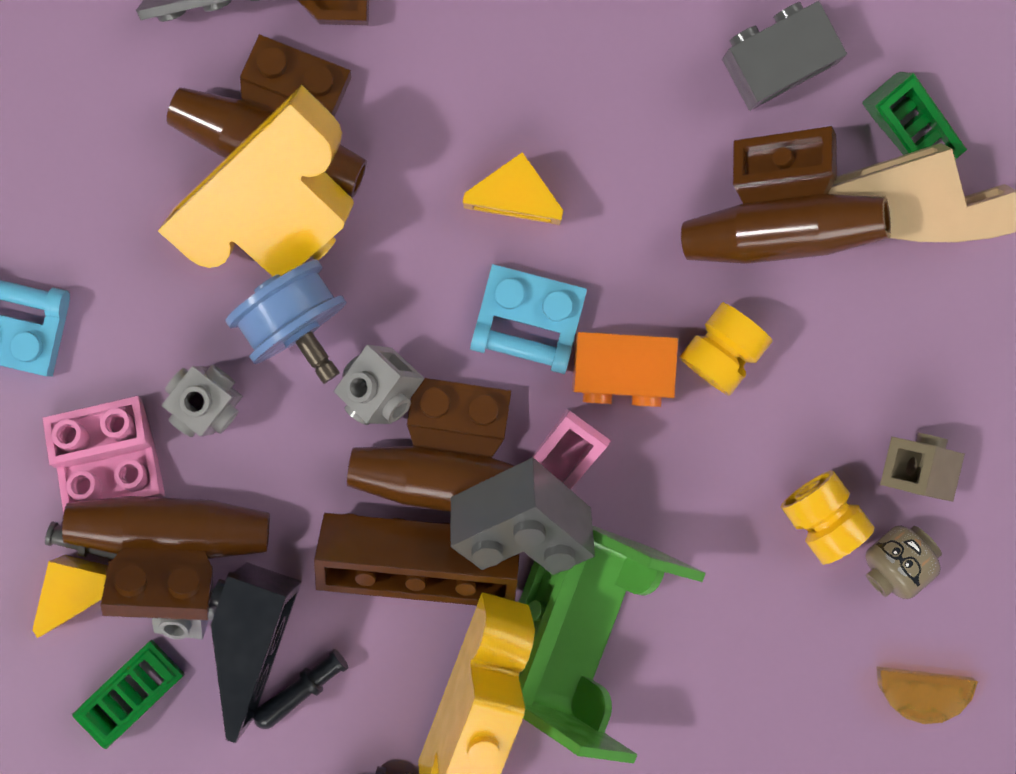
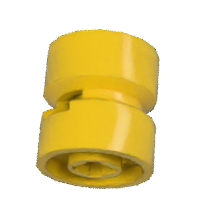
[679,302,773,396]
[780,470,875,565]

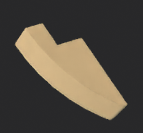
[828,143,1016,242]

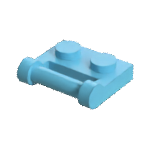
[470,264,587,375]
[0,280,70,376]

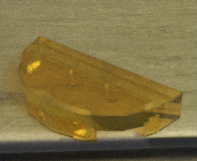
[876,667,978,724]

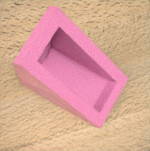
[533,409,611,490]

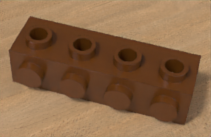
[314,513,520,606]

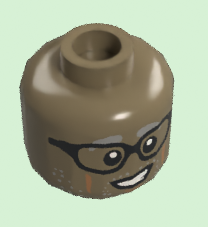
[865,525,942,599]

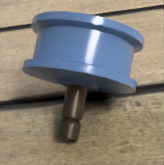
[225,260,347,384]

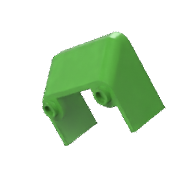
[519,526,706,764]

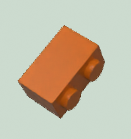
[572,332,678,407]

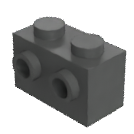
[722,1,847,111]

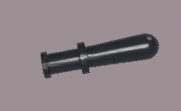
[253,649,348,729]

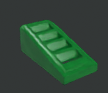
[862,72,967,160]
[72,639,185,749]

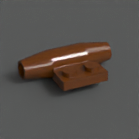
[166,34,367,197]
[681,126,891,264]
[347,378,516,512]
[62,496,270,620]

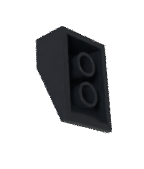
[209,562,302,743]

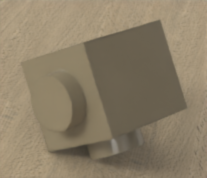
[880,433,965,502]

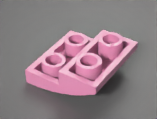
[42,396,165,514]

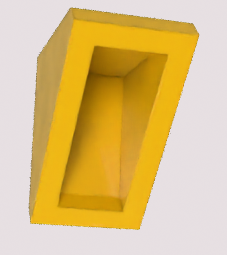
[463,152,563,225]
[32,555,108,638]

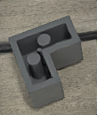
[451,457,595,575]

